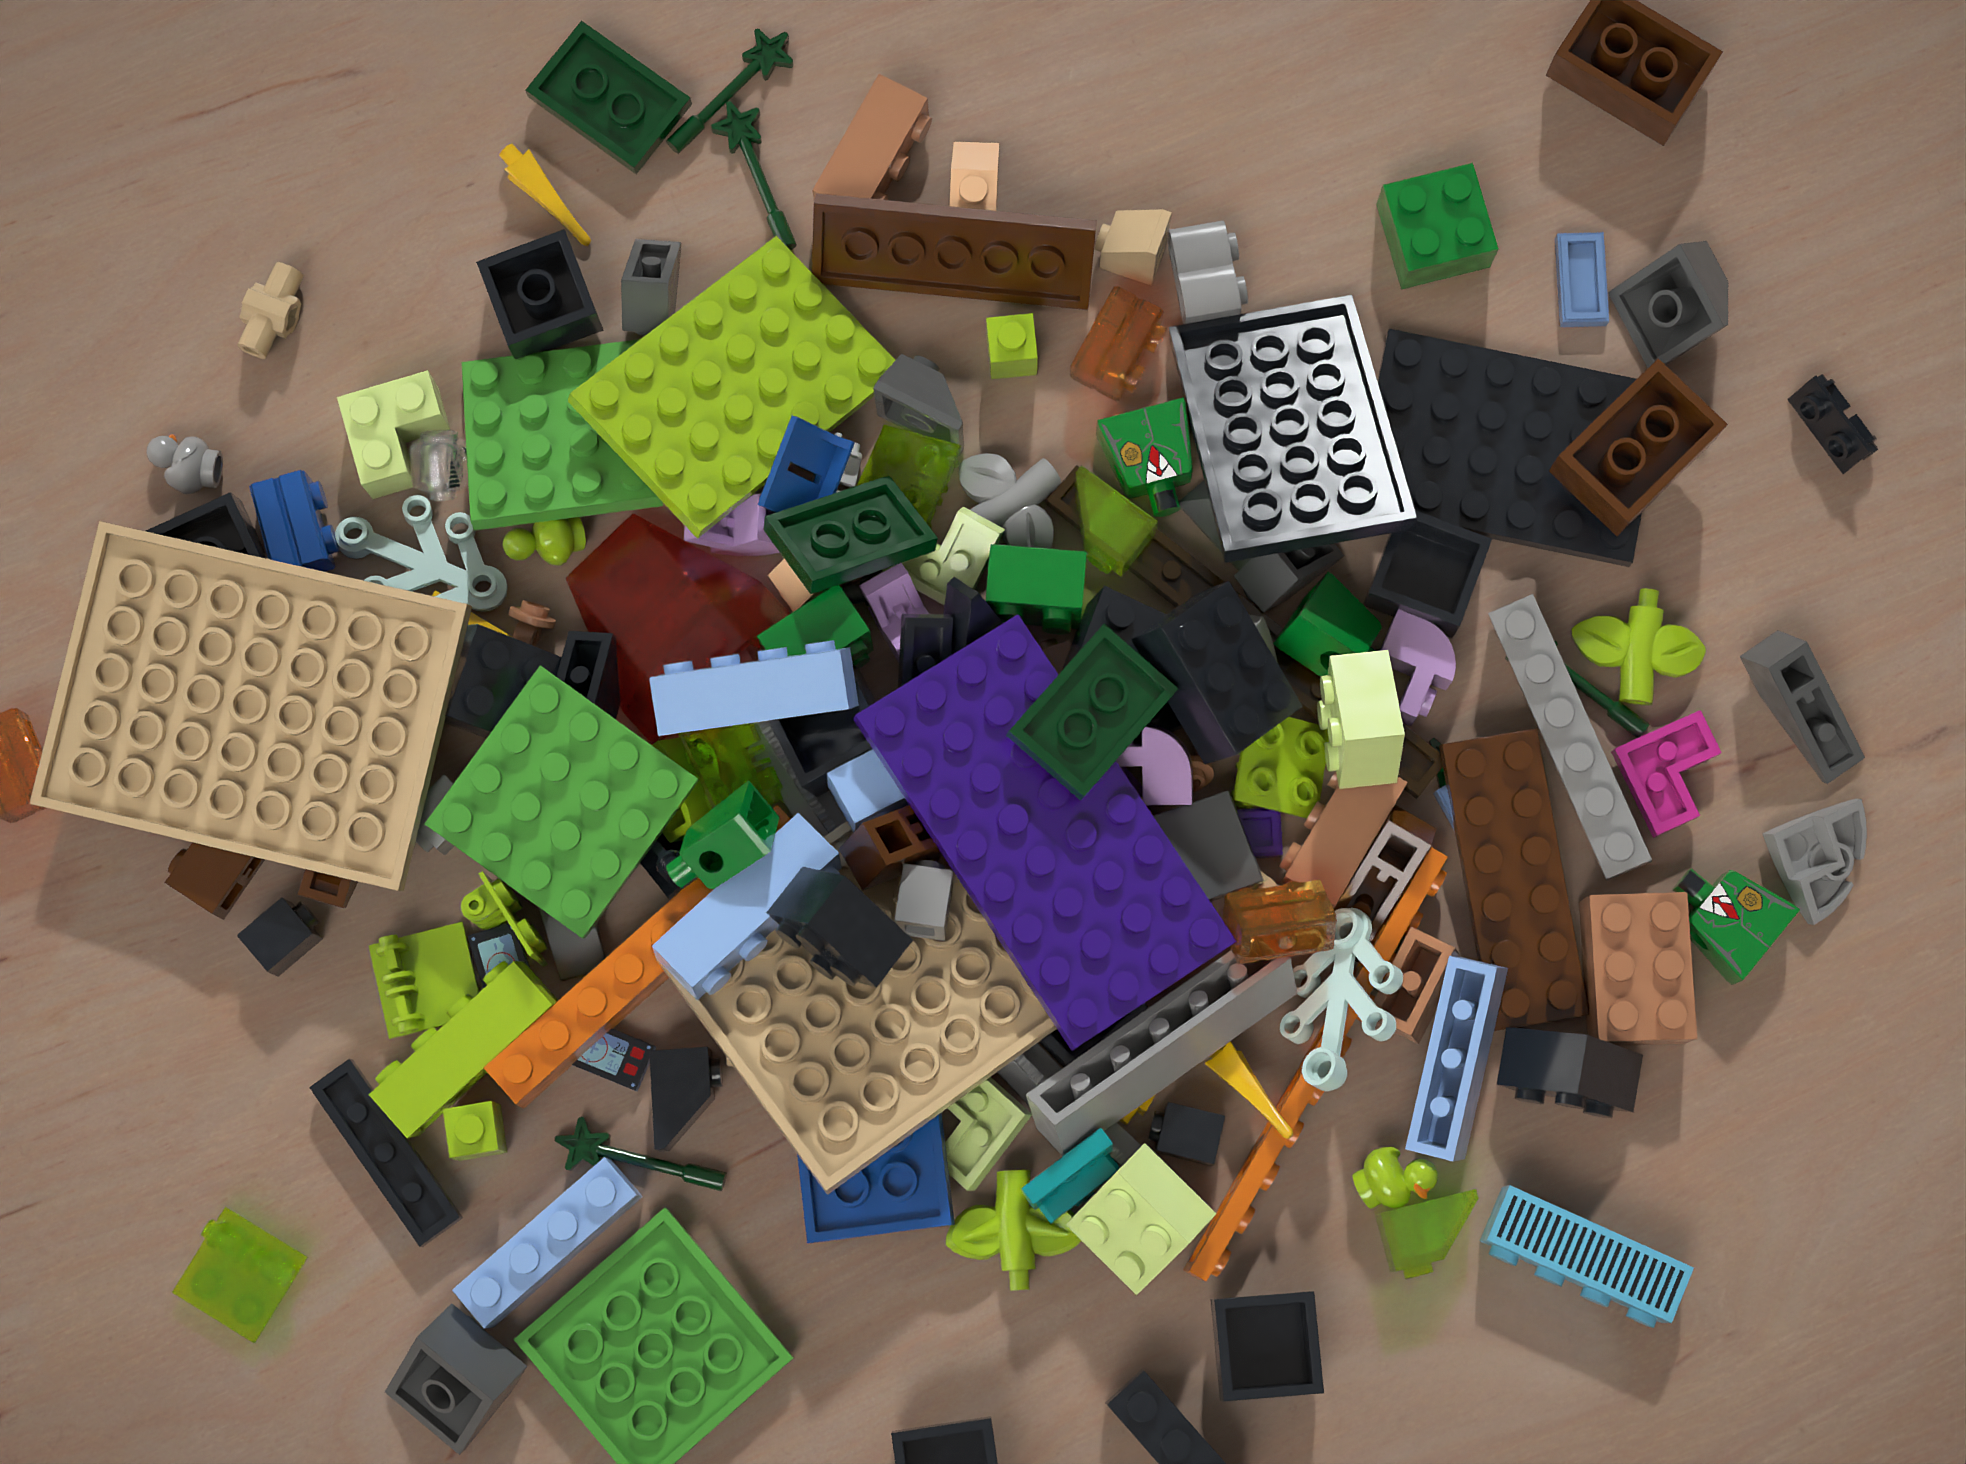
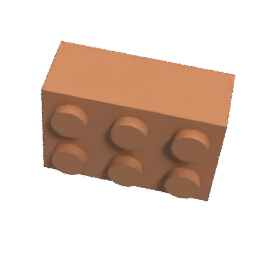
[1579,892,1697,1046]

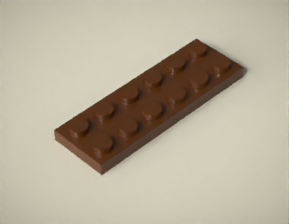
[812,193,1097,310]
[1439,728,1589,1031]

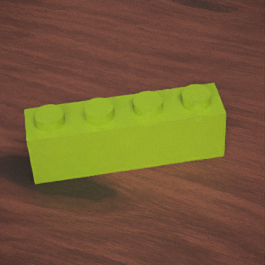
[368,961,558,1138]

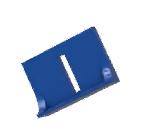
[757,415,855,513]

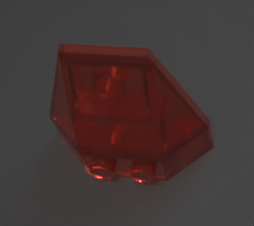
[565,513,791,744]

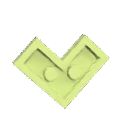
[882,507,1005,605]
[945,1077,1032,1191]

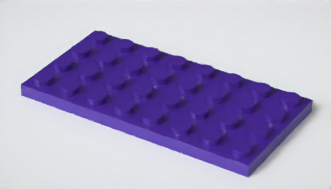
[853,615,1237,1051]

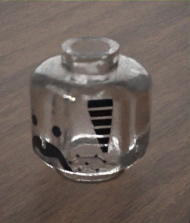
[409,430,468,501]

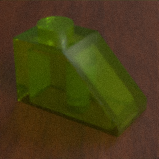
[1075,465,1158,577]
[1375,1189,1479,1279]

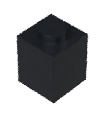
[237,897,323,977]
[1148,1102,1225,1166]

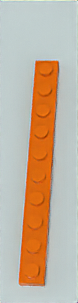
[1183,847,1448,1282]

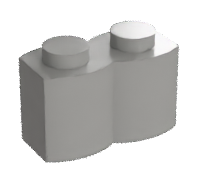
[1167,220,1248,324]

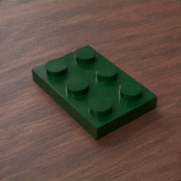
[525,20,692,174]
[763,475,938,594]
[1006,624,1178,800]

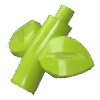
[1571,588,1706,705]
[945,1170,1081,1291]

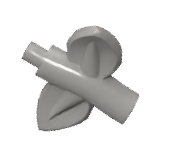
[958,453,1062,549]

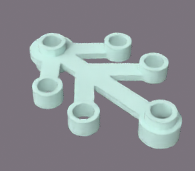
[335,495,507,612]
[1280,908,1403,1091]

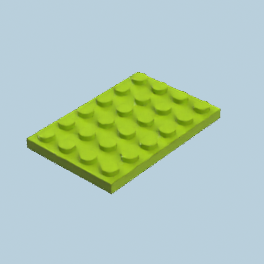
[568,236,895,539]

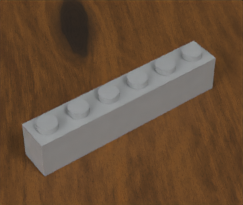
[1488,594,1652,881]
[1026,930,1297,1156]

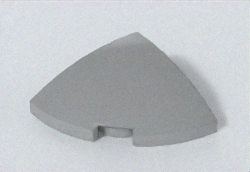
[1762,799,1867,925]

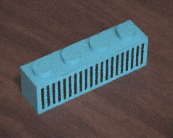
[1480,1185,1694,1328]

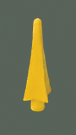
[499,143,591,246]
[1205,1041,1293,1139]

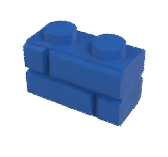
[249,470,340,572]

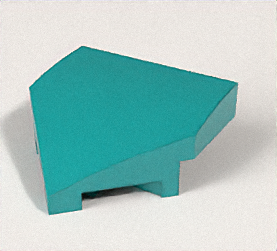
[1021,1128,1120,1223]

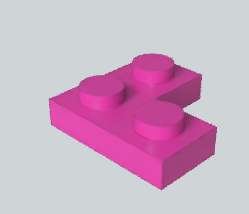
[1611,710,1722,838]

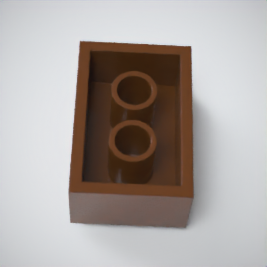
[1546,0,1723,146]
[1549,359,1728,536]

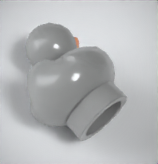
[146,434,223,494]

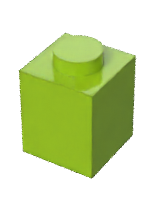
[986,313,1038,379]
[443,1101,508,1161]

